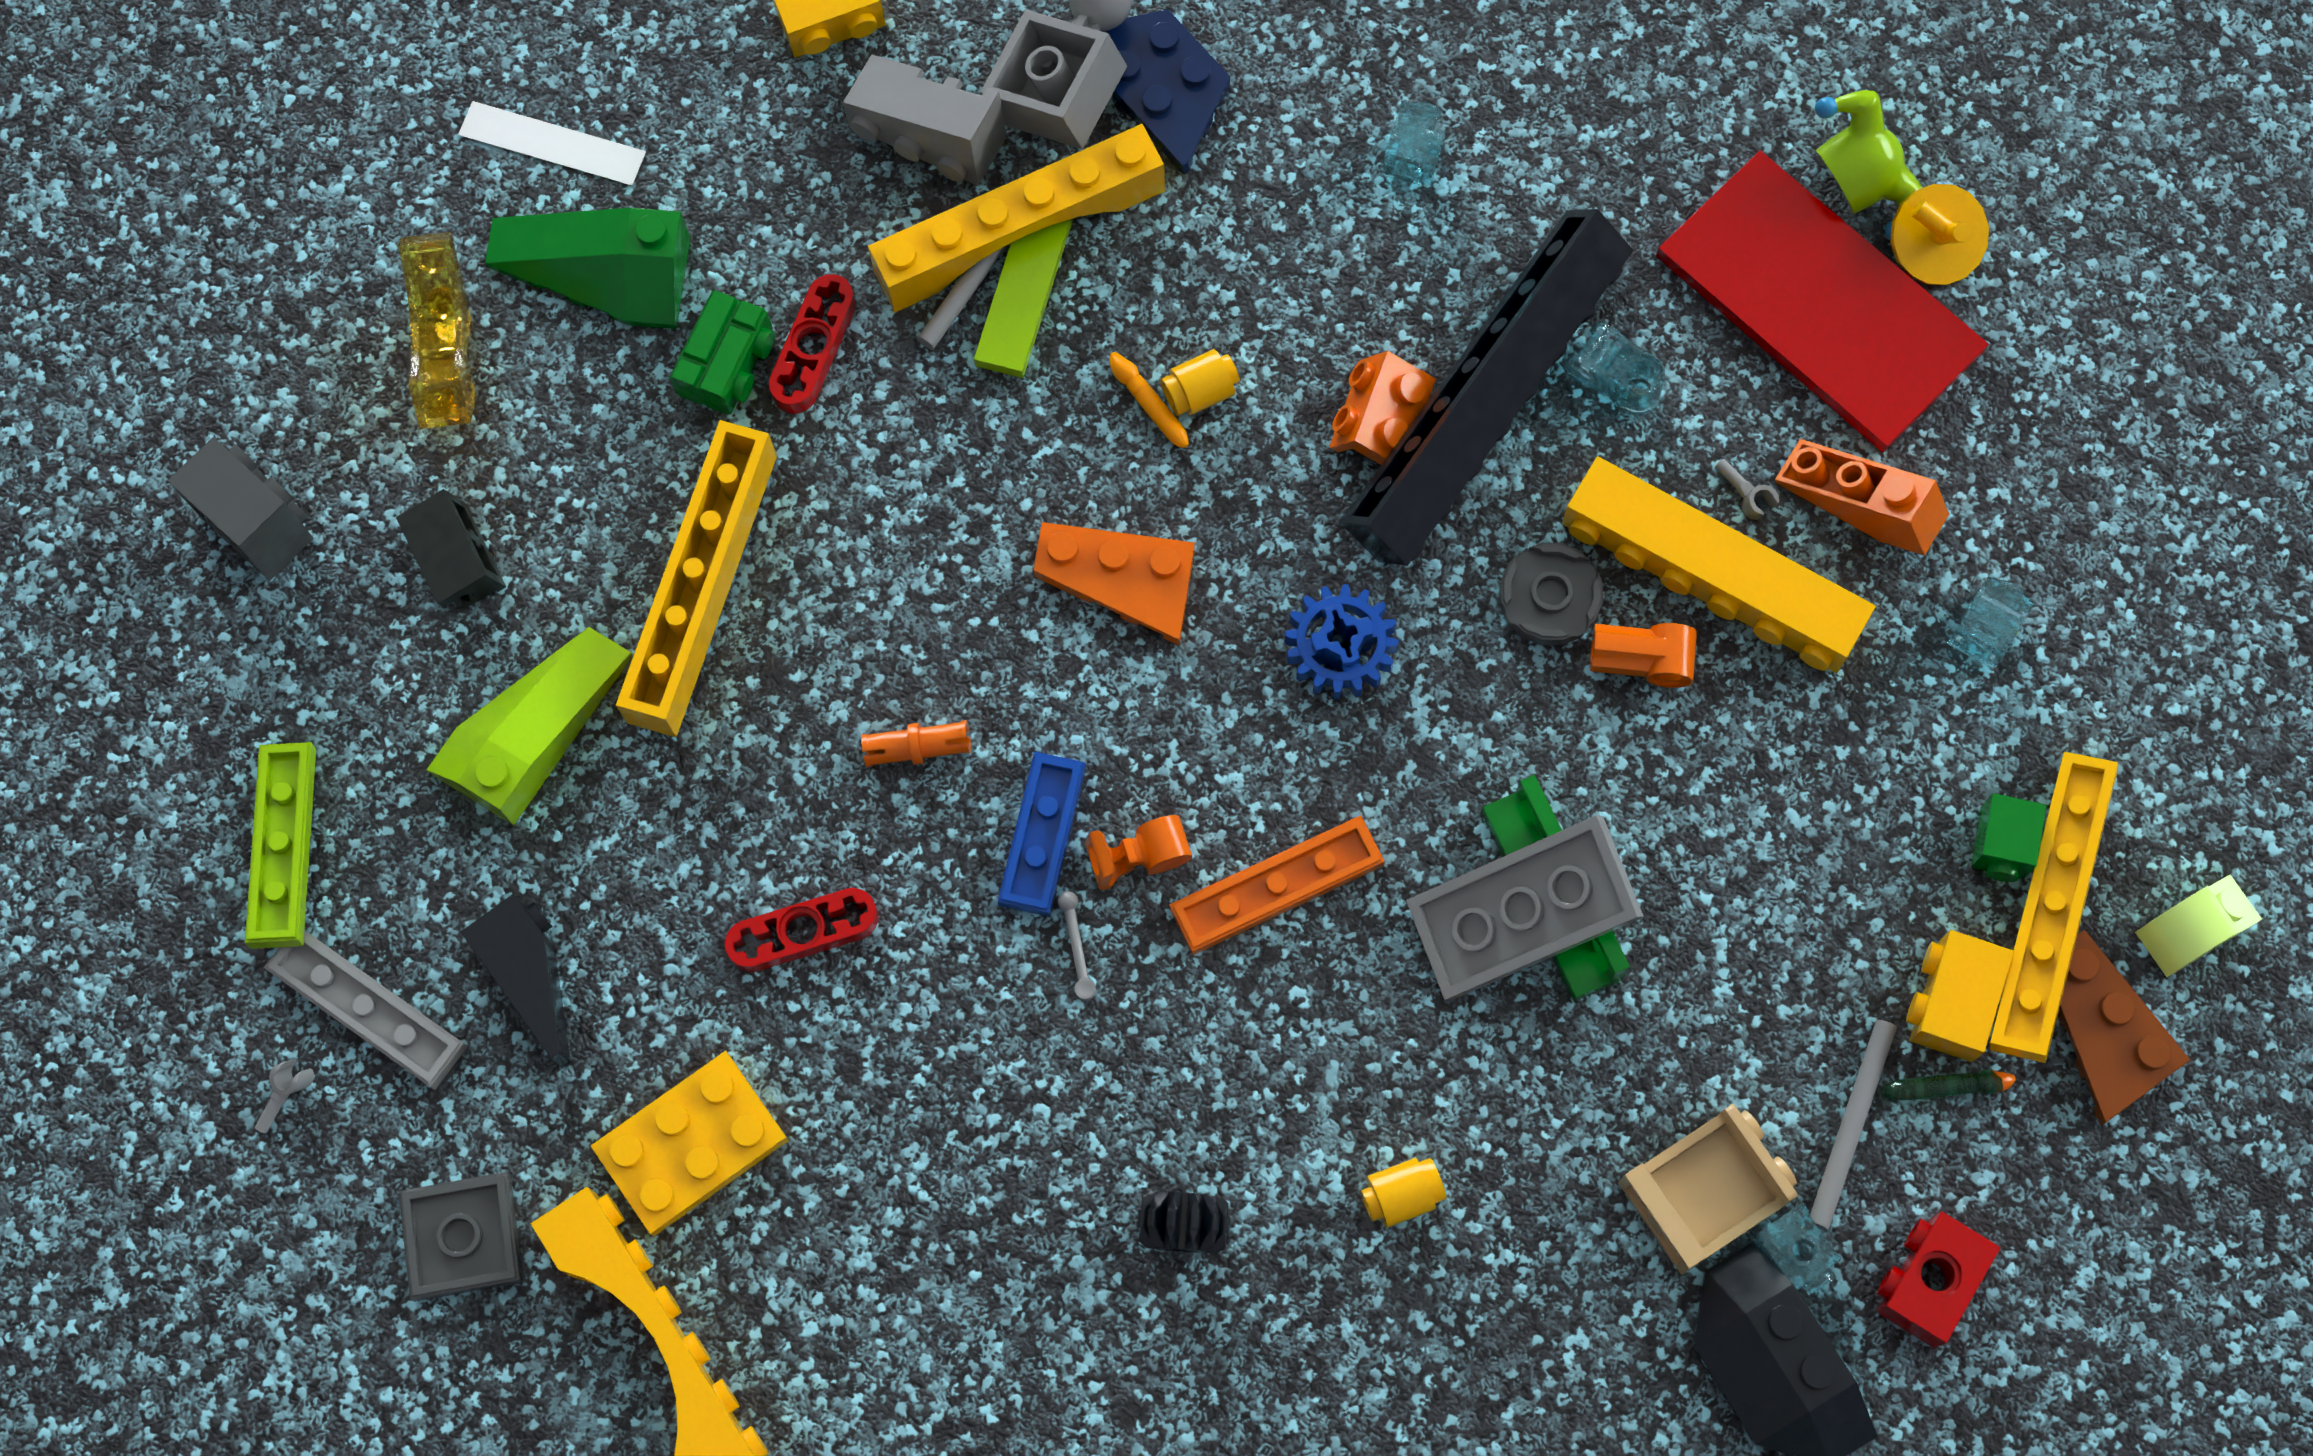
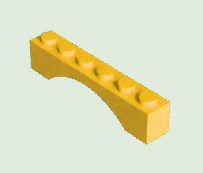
[868,124,1165,313]
[530,1187,769,1456]

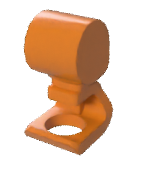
[1085,815,1192,890]

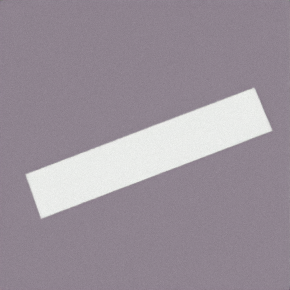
[458,101,646,185]

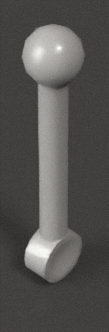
[1058,891,1096,1001]

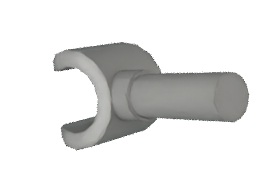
[1715,459,1779,520]
[254,1058,314,1134]

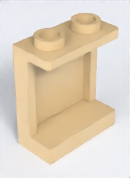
[1618,1104,1798,1275]

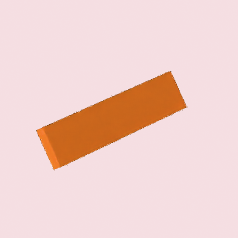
[1169,815,1385,956]

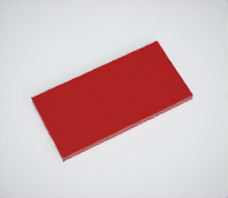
[1656,150,1989,453]

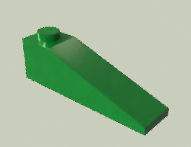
[485,208,690,329]

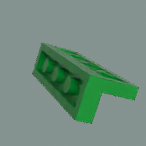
[1481,774,1630,1002]

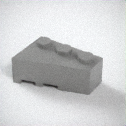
[843,55,1006,186]

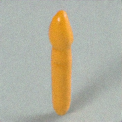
[1109,352,1189,448]

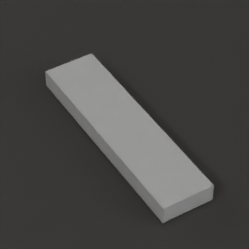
[263,930,468,1090]

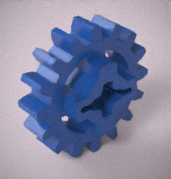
[1284,584,1399,699]

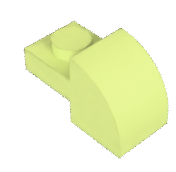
[2135,875,2262,977]

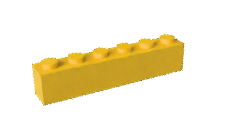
[616,420,777,737]
[1562,456,1876,673]

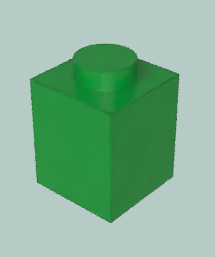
[1971,793,2047,882]

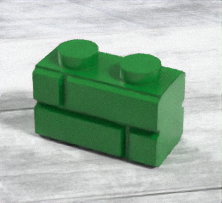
[669,290,775,415]

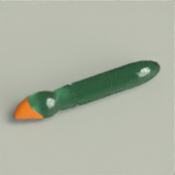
[1881,1069,2016,1100]

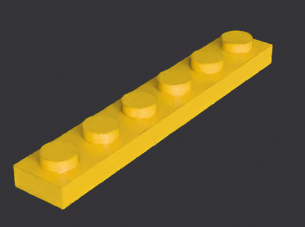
[1990,752,2118,1063]

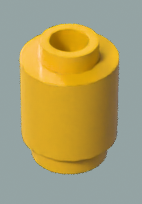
[1160,349,1240,416]
[1360,1157,1447,1228]

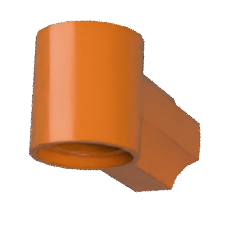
[1590,623,1697,688]

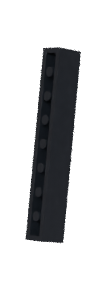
[1340,209,1634,566]

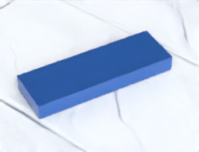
[997,751,1086,917]

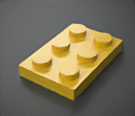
[591,1050,789,1237]

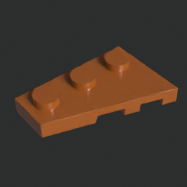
[2057,930,2190,1126]

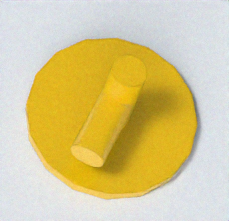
[1890,184,1989,285]

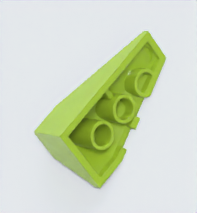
[426,627,633,826]

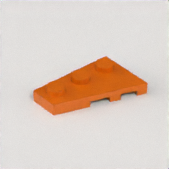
[1034,522,1195,646]

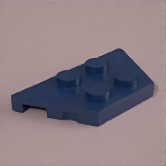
[1105,9,1230,175]

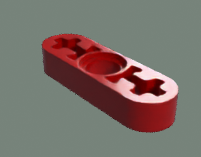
[769,274,856,414]
[725,888,879,972]

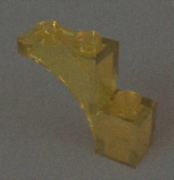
[398,232,477,429]

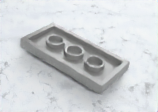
[1406,815,1644,1000]

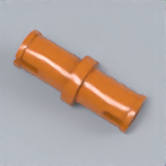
[861,720,971,767]

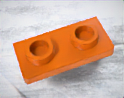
[1329,350,1436,465]

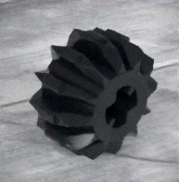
[1137,1191,1231,1254]

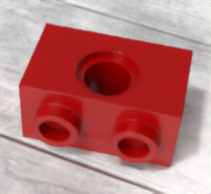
[1876,1211,2001,1349]

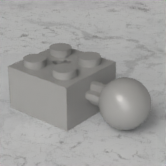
[980,0,1132,149]

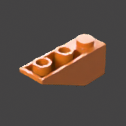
[1775,439,1950,556]

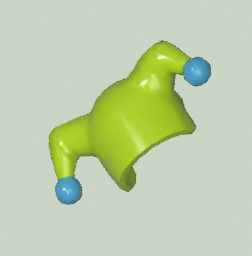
[1815,90,1923,239]

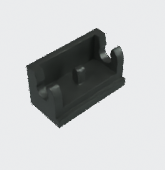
[396,489,506,610]

